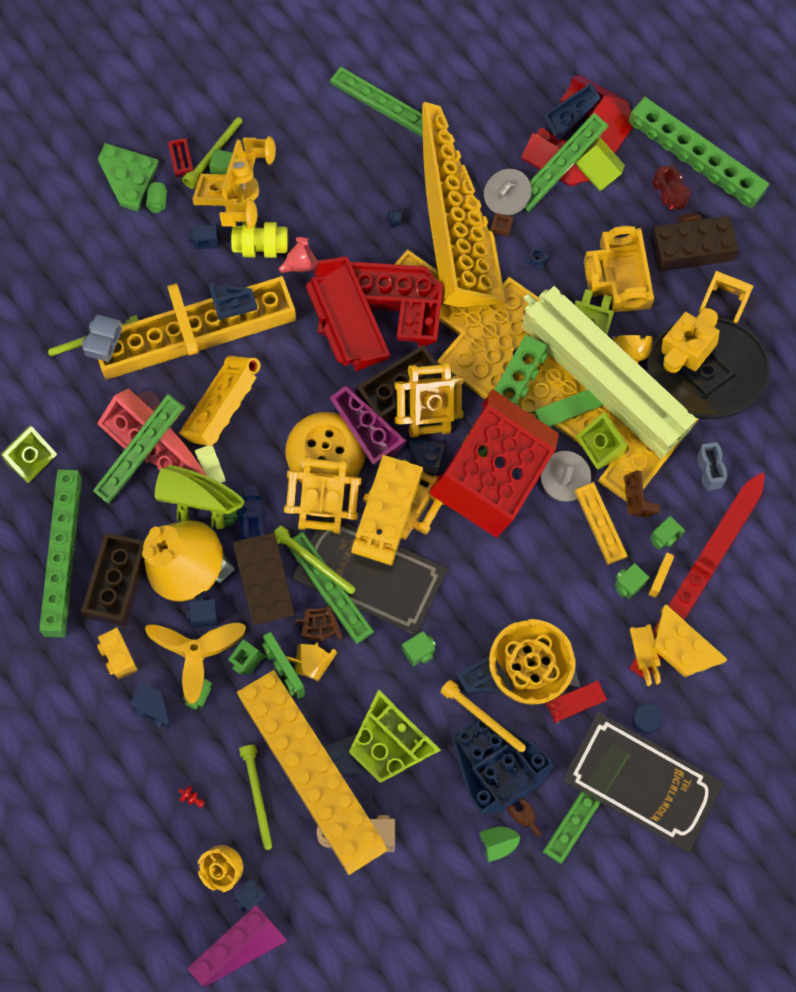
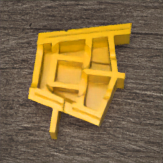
[286,643,337,681]

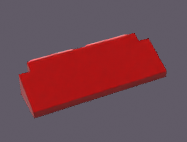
[306,256,391,372]

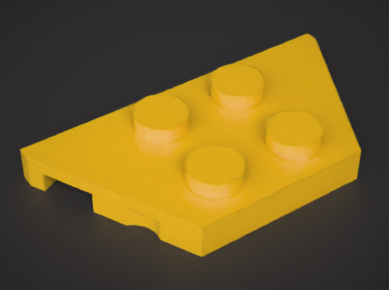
[653,605,728,677]

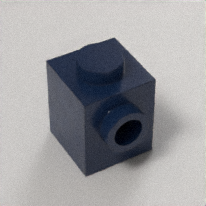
[186,598,218,628]
[234,879,267,912]

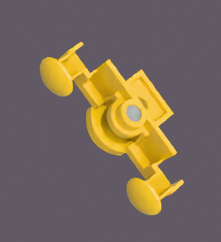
[192,136,276,229]

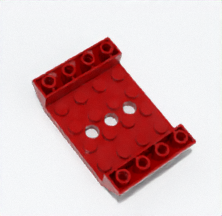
[428,389,559,538]

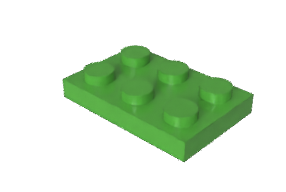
[262,632,305,700]

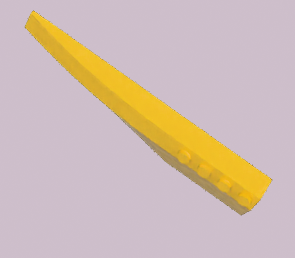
[422,102,506,307]

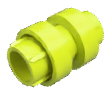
[231,222,288,258]

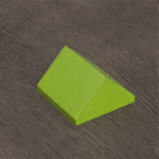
[575,137,625,191]
[575,412,628,469]
[1,426,57,483]

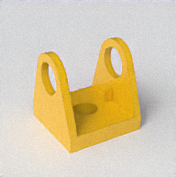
[698,271,753,323]

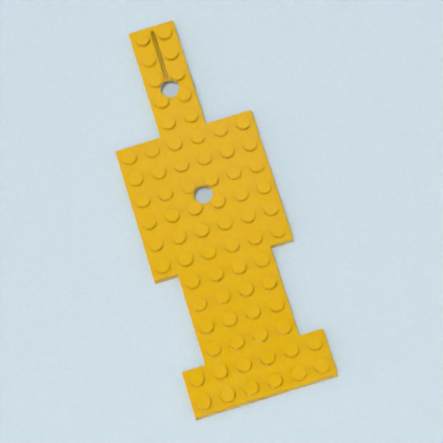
[395,249,699,502]

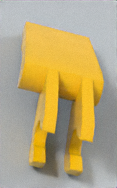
[630,624,661,686]

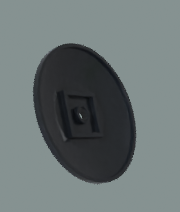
[647,317,770,420]

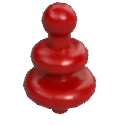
[178,786,204,808]

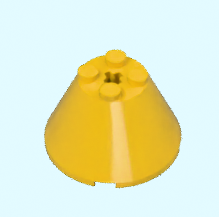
[142,520,223,602]

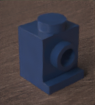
[189,221,219,249]

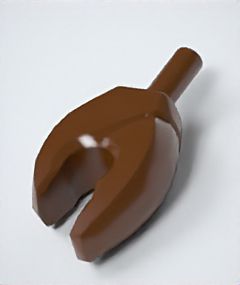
[507,798,542,837]

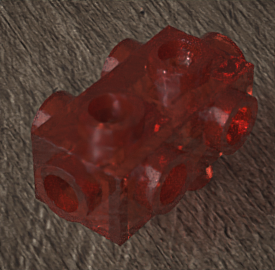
[652,165,690,210]

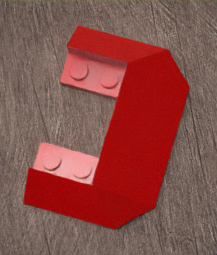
[521,75,633,186]
[317,262,444,348]

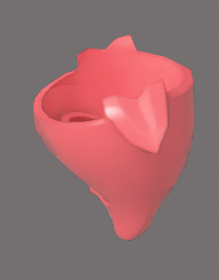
[279,237,320,273]

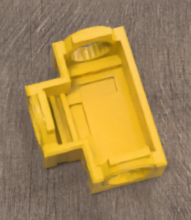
[583,226,654,313]

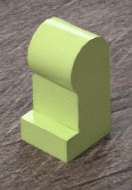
[195,446,226,483]

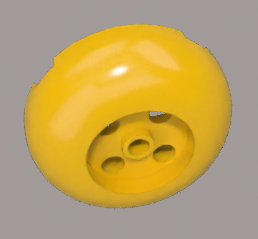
[285,412,367,486]
[489,619,575,705]

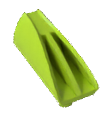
[155,465,244,529]

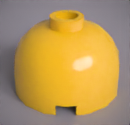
[613,335,653,364]
[198,845,243,892]

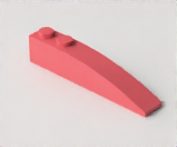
[97,388,207,476]

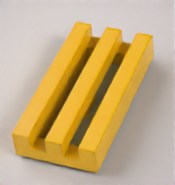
[648,553,674,598]

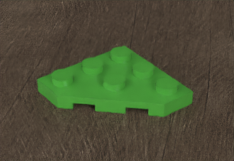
[98,143,159,211]

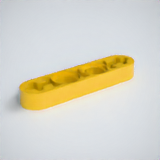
[167,283,199,356]

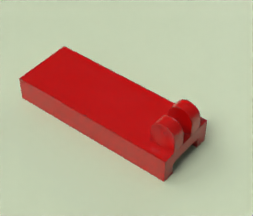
[545,681,607,724]

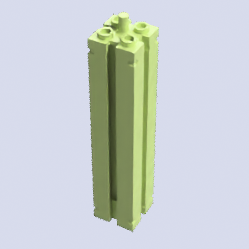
[521,286,697,459]

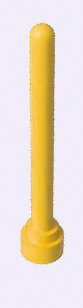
[440,680,526,752]

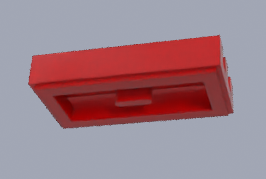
[168,138,194,178]

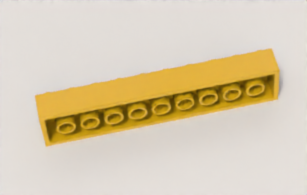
[98,276,296,380]
[237,670,387,875]

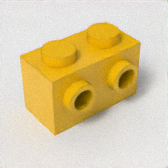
[97,628,138,680]

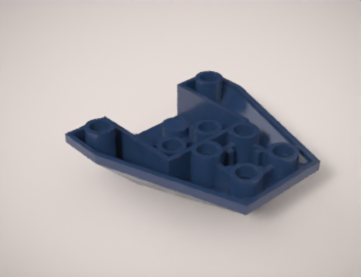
[451,713,554,814]

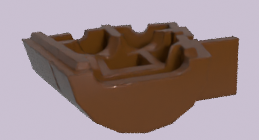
[295,606,343,644]

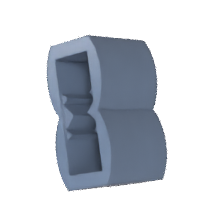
[82,315,122,362]
[697,442,727,491]

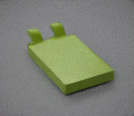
[575,289,614,335]

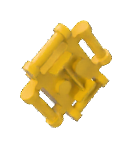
[395,362,464,438]
[284,456,362,534]
[362,459,444,540]

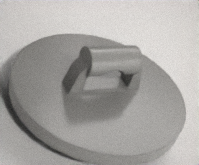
[484,169,532,216]
[540,451,591,502]

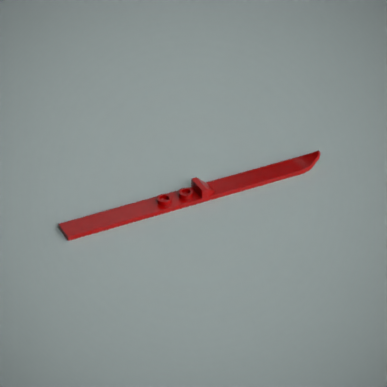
[629,472,765,679]

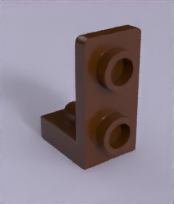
[624,470,660,518]

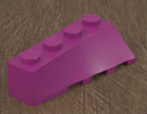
[330,386,406,465]
[187,905,287,987]

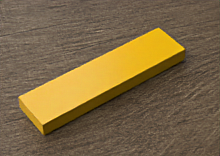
[574,482,628,565]

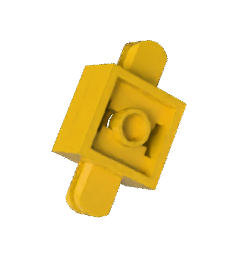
[662,308,720,373]

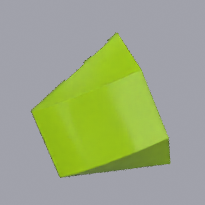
[349,689,441,783]

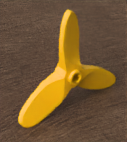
[145,623,246,704]

